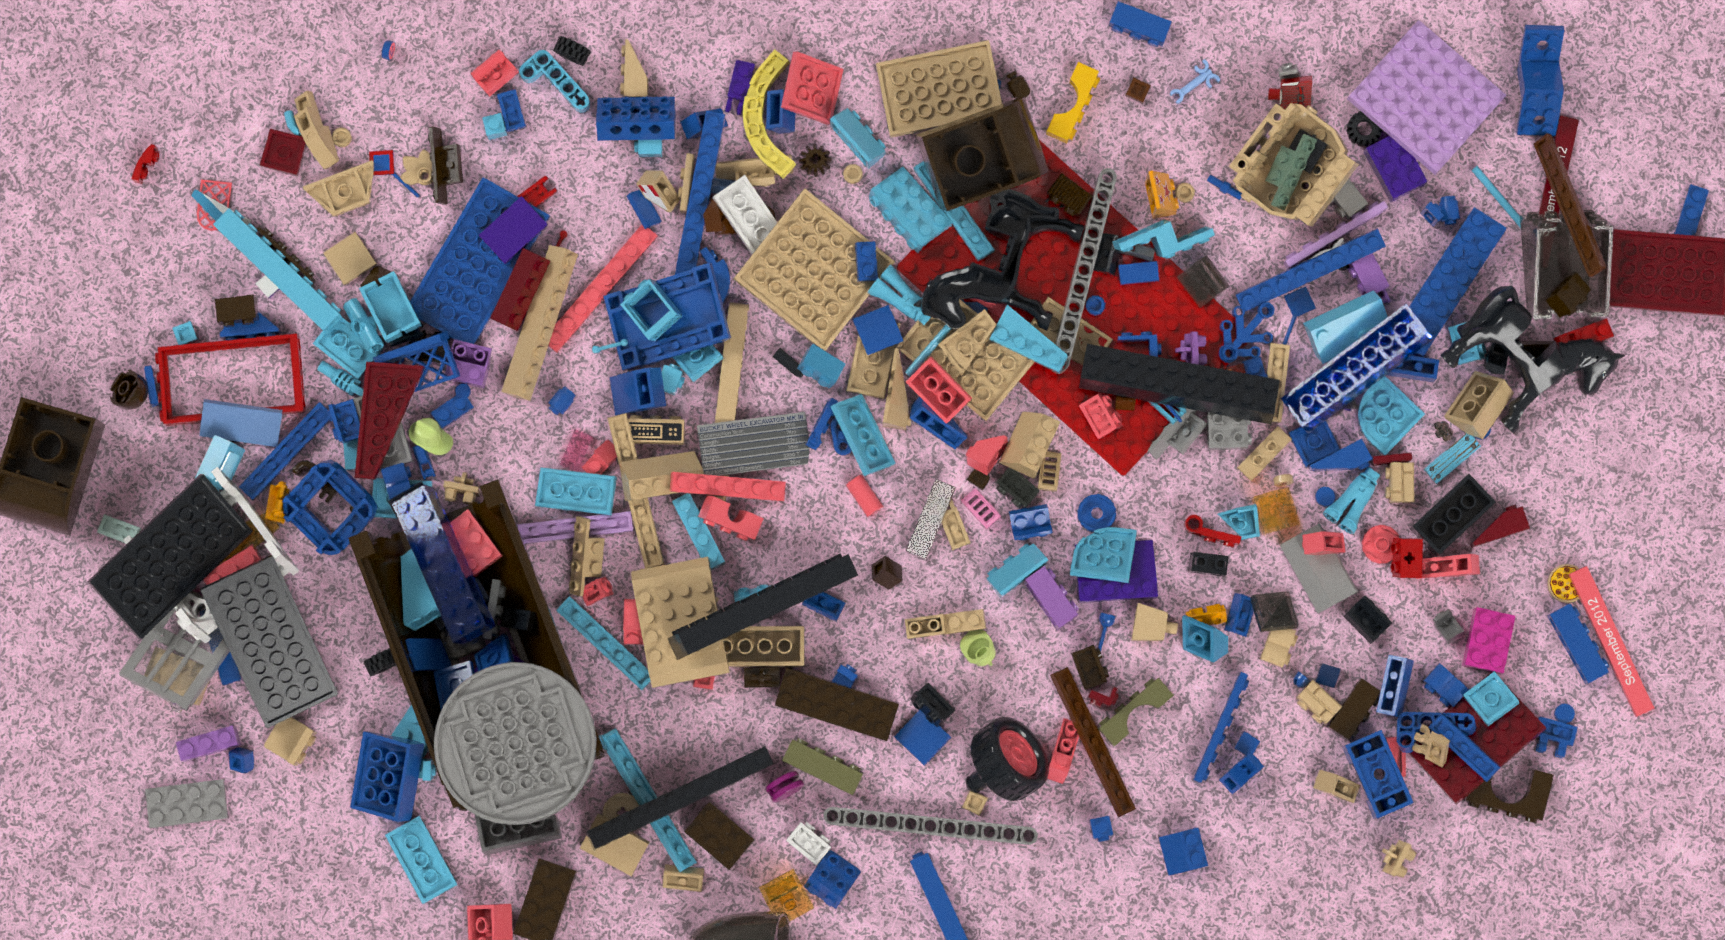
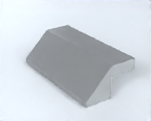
[1280,523,1358,613]

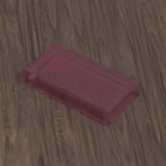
[559,429,593,472]

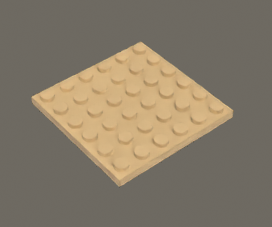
[733,188,895,351]

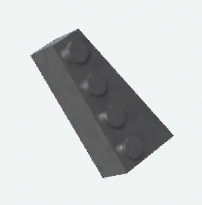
[475,815,562,856]

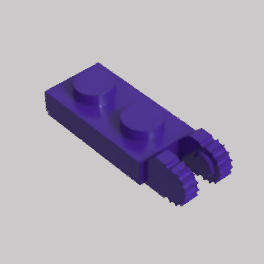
[725,60,755,115]

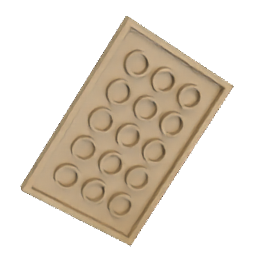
[876,40,1002,138]
[896,299,1034,421]

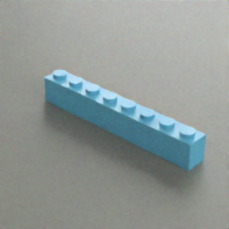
[213,208,342,333]

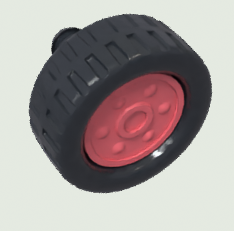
[965,717,1049,801]

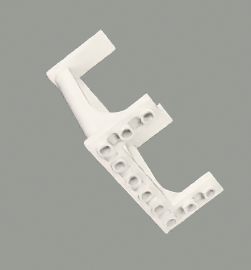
[123,467,299,643]

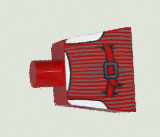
[1268,76,1312,109]

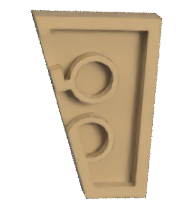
[938,309,997,376]

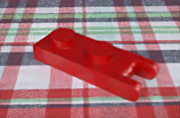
[517,176,558,207]

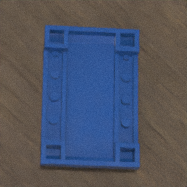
[604,263,731,371]

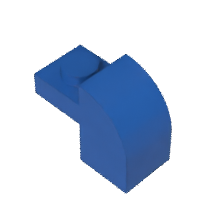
[1219,752,1264,794]

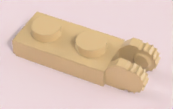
[934,494,971,551]

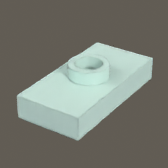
[97,514,142,543]

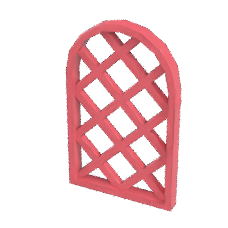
[197,180,232,231]

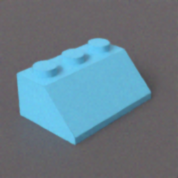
[830,108,886,169]
[986,543,1048,598]

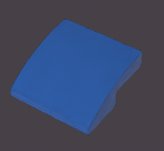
[852,305,903,355]
[894,710,952,766]

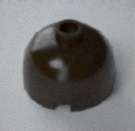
[110,370,148,410]

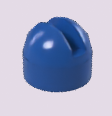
[1293,671,1311,688]

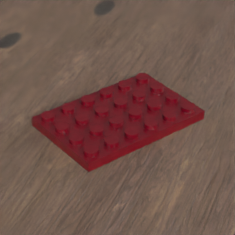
[1606,229,1725,317]
[1405,672,1546,805]

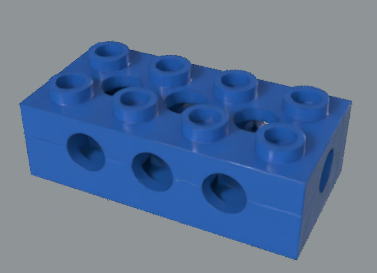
[596,96,676,141]

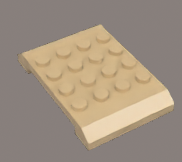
[631,557,730,688]

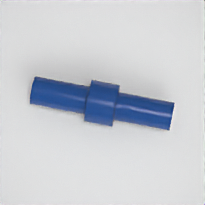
[1207,174,1242,200]

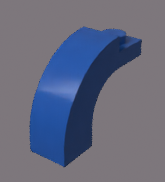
[700,247,730,304]

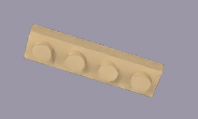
[1267,343,1290,423]

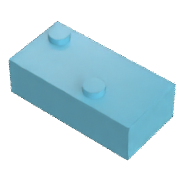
[1303,290,1393,364]

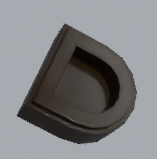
[967,469,990,491]

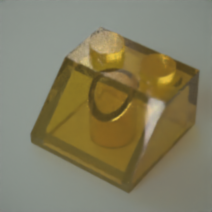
[1252,487,1301,536]
[759,869,814,926]

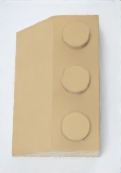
[1444,371,1514,439]
[999,412,1060,479]

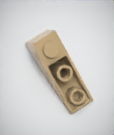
[620,39,649,97]

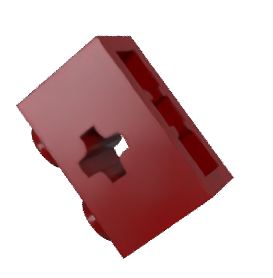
[1390,538,1423,578]

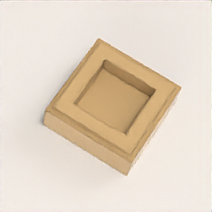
[962,791,988,816]

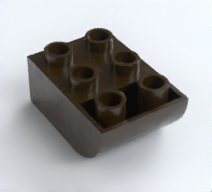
[915,96,1049,211]
[0,397,106,536]

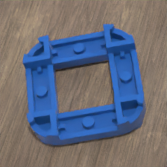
[282,460,378,555]

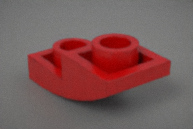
[131,144,160,184]

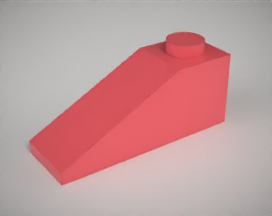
[1416,554,1480,579]

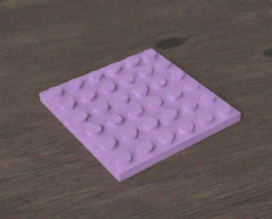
[1347,20,1506,175]

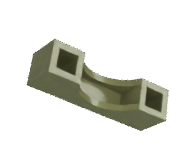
[1098,678,1174,747]

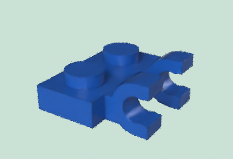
[1535,716,1578,759]

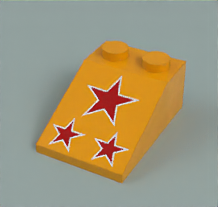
[1145,171,1179,219]

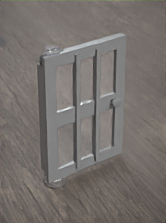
[119,590,230,713]

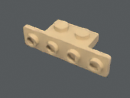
[715,154,793,187]
[569,516,605,596]

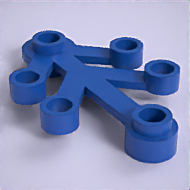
[1219,302,1275,363]

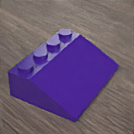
[1075,540,1158,603]

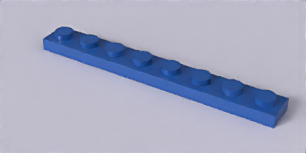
[1235,228,1386,312]

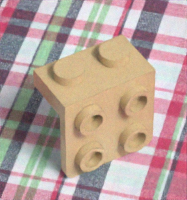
[264,717,317,766]

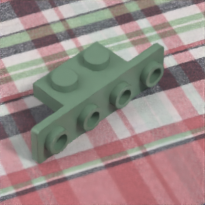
[1265,134,1317,210]

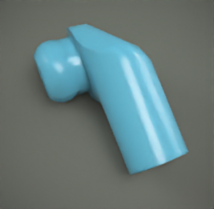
[284,110,301,136]

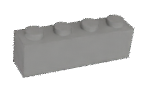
[1314,167,1368,220]

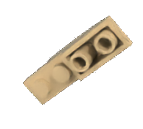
[294,91,339,169]
[905,609,986,639]

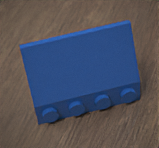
[350,731,424,822]

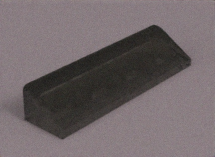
[906,479,956,559]

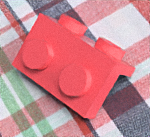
[471,50,519,97]

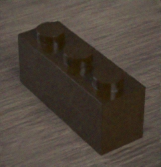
[1327,678,1381,741]

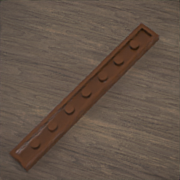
[1533,134,1607,277]
[1050,667,1136,818]

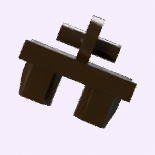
[744,667,780,688]

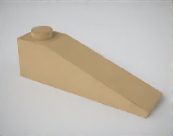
[883,348,911,430]

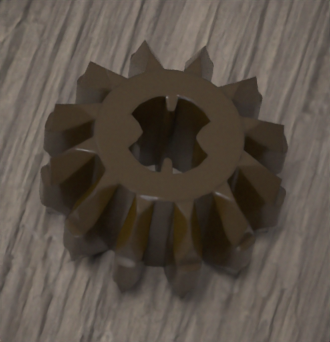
[799,144,832,177]

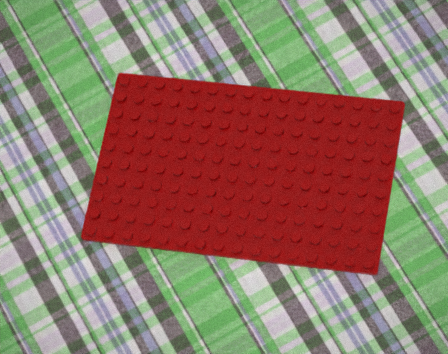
[897,140,1253,476]

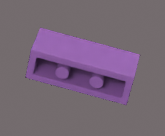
[176,725,241,762]

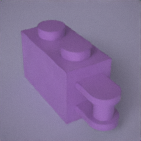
[1348,253,1391,304]

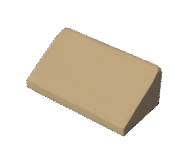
[663,864,704,892]

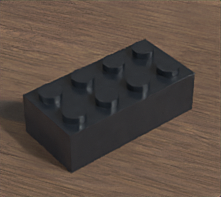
[1409,474,1496,557]

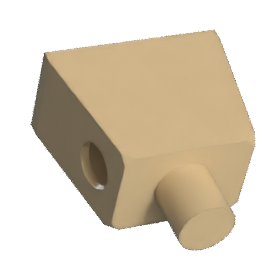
[1131,603,1178,641]

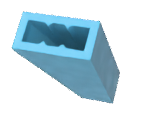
[401,547,447,631]

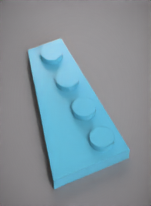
[990,305,1068,374]

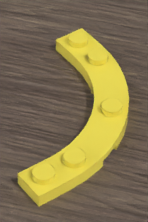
[743,49,796,179]

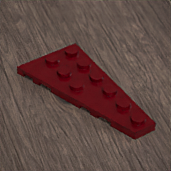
[354,362,425,480]

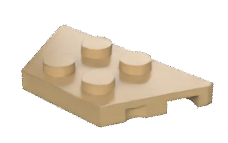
[303,160,374,217]

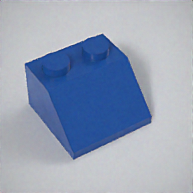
[1159,827,1208,876]

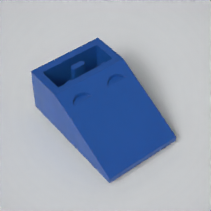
[609,367,666,416]

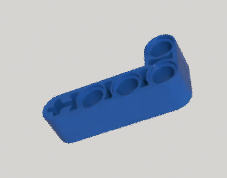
[1397,712,1476,753]

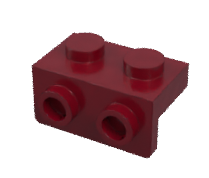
[1087,687,1119,708]

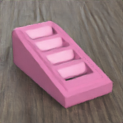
[961,488,1001,530]

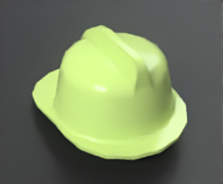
[409,418,453,455]
[960,629,996,666]

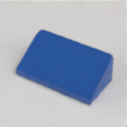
[1224,593,1257,637]

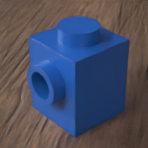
[1089,816,1113,842]

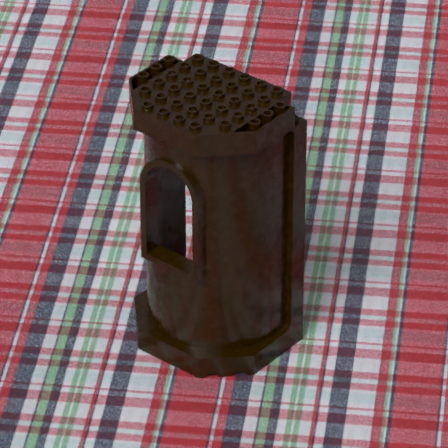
[348,479,608,812]

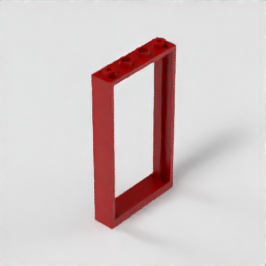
[155,334,306,426]

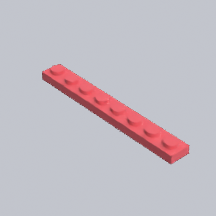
[548,225,658,353]

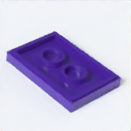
[479,196,548,264]

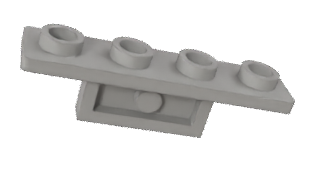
[1148,408,1207,460]

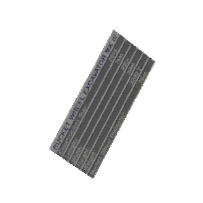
[697,412,810,476]

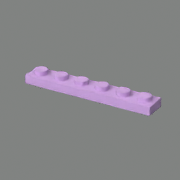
[1283,201,1388,270]
[517,511,633,544]

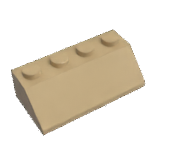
[619,451,704,501]

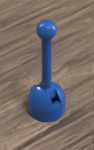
[1098,612,1116,660]

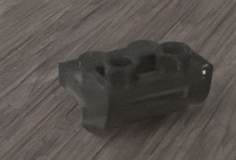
[1177,255,1231,308]

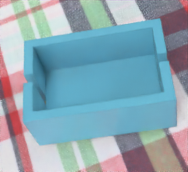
[359,271,422,343]

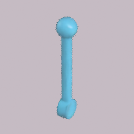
[592,339,628,353]

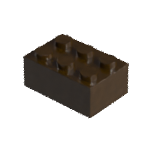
[684,802,755,870]

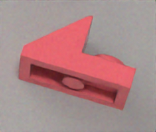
[582,440,617,475]

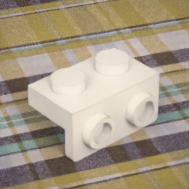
[786,821,831,866]

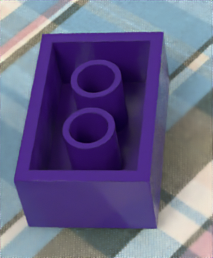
[1364,136,1428,203]

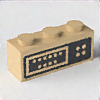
[628,415,685,445]

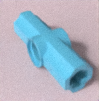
[343,298,384,354]

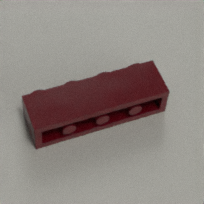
[490,248,550,331]

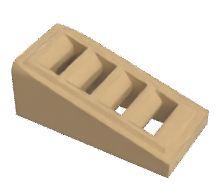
[1038,452,1062,492]

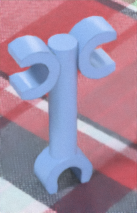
[1169,59,1220,104]

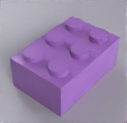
[1024,566,1079,630]

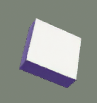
[255,275,280,299]

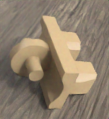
[443,472,480,505]
[1381,840,1417,878]

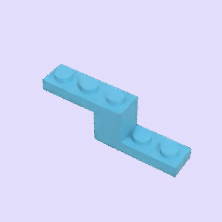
[1113,220,1215,259]

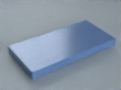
[199,399,283,447]

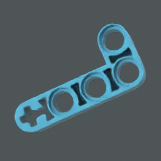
[519,50,591,113]

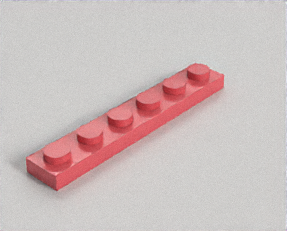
[670,472,786,501]

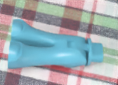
[867,264,931,325]
[1323,467,1380,534]

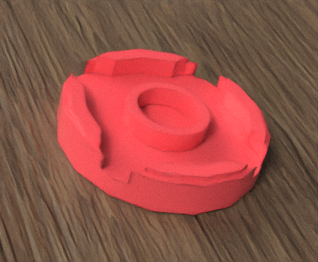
[1362,525,1399,564]

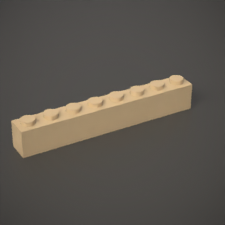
[501,245,578,401]

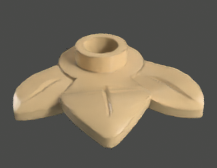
[400,149,433,185]

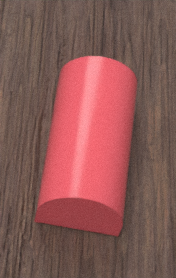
[846,474,884,518]

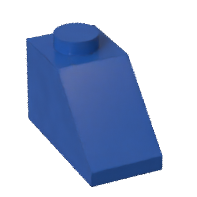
[680,108,728,139]

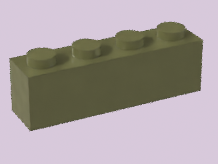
[782,738,863,795]

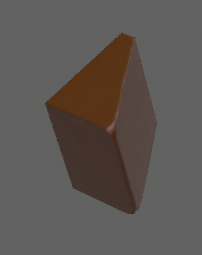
[1115,395,1136,410]

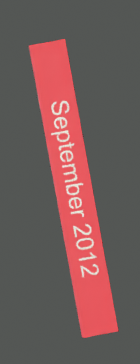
[1568,566,1654,717]

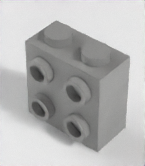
[1207,413,1252,450]

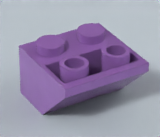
[445,339,492,389]

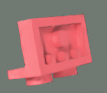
[1079,393,1123,439]

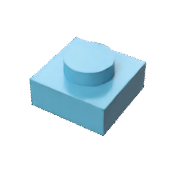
[172,321,198,345]

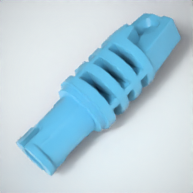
[317,361,364,396]

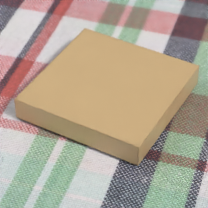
[323,232,377,285]

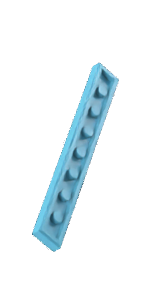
[602,728,697,872]

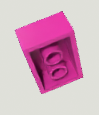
[1462,607,1515,674]

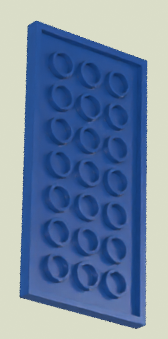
[410,177,550,344]

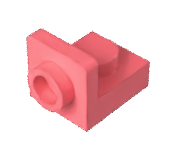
[582,577,614,606]

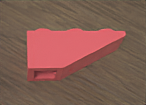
[1047,718,1079,784]

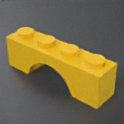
[1046,62,1101,144]

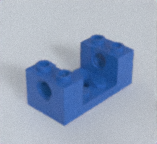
[1342,730,1414,819]

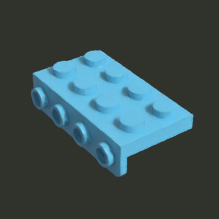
[869,167,953,253]

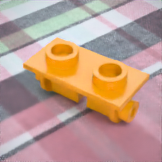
[265,481,289,524]
[1185,603,1227,625]

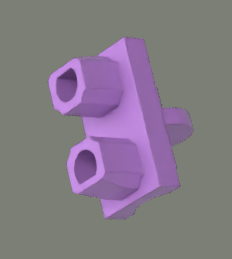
[1175,332,1207,365]

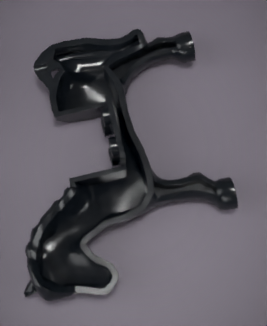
[913,189,1085,331]
[1440,286,1625,434]

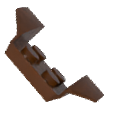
[703,197,776,236]

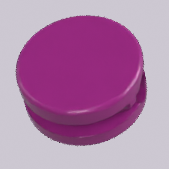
[765,771,804,803]

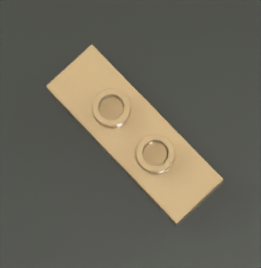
[678,153,695,214]
[1237,426,1292,481]

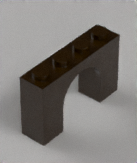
[1463,770,1554,824]

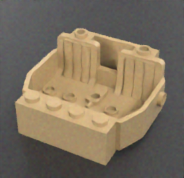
[1229,103,1359,227]

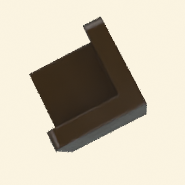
[871,556,903,589]

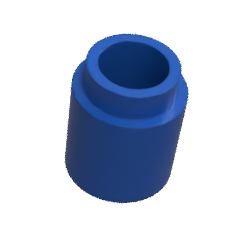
[1439,196,1460,225]
[548,386,576,415]

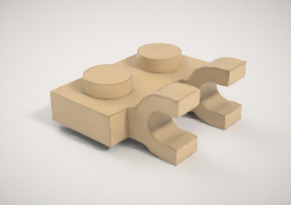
[1412,724,1450,767]

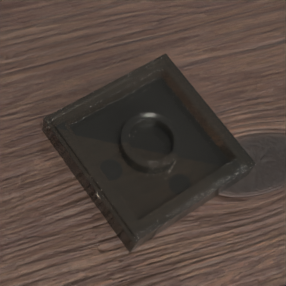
[1250,591,1299,632]

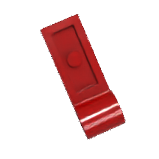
[1553,318,1614,343]
[1184,515,1242,548]

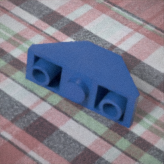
[220,312,281,340]

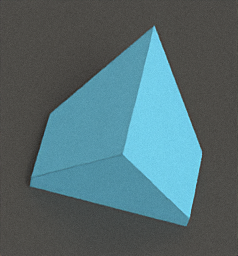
[1217,504,1260,540]

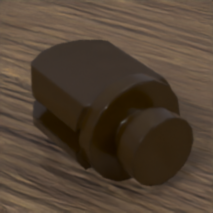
[1006,70,1030,99]

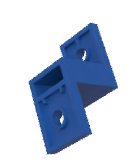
[1517,25,1565,136]

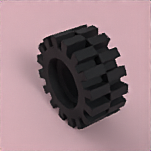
[553,36,591,66]
[1347,111,1383,147]
[363,648,396,677]

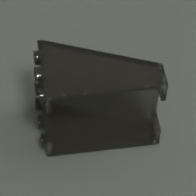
[1520,210,1614,319]

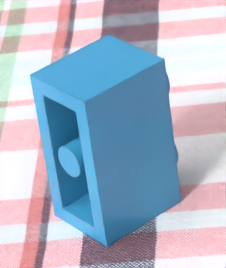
[797,344,845,389]

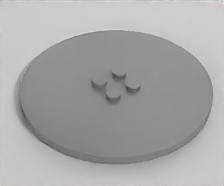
[434,662,596,825]

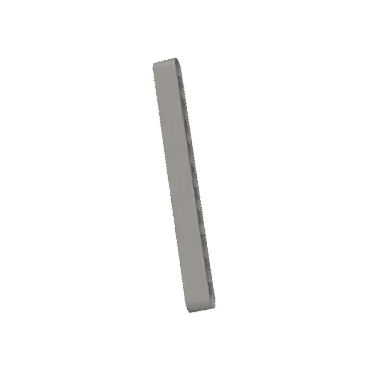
[1052,168,1117,374]
[823,807,1038,845]

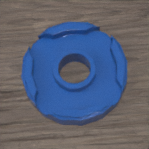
[1077,494,1116,533]

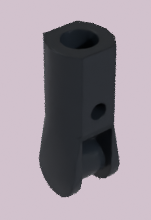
[773,348,803,377]

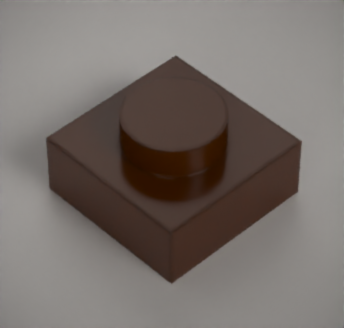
[1125,77,1151,104]

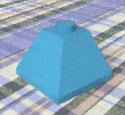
[1182,615,1228,663]

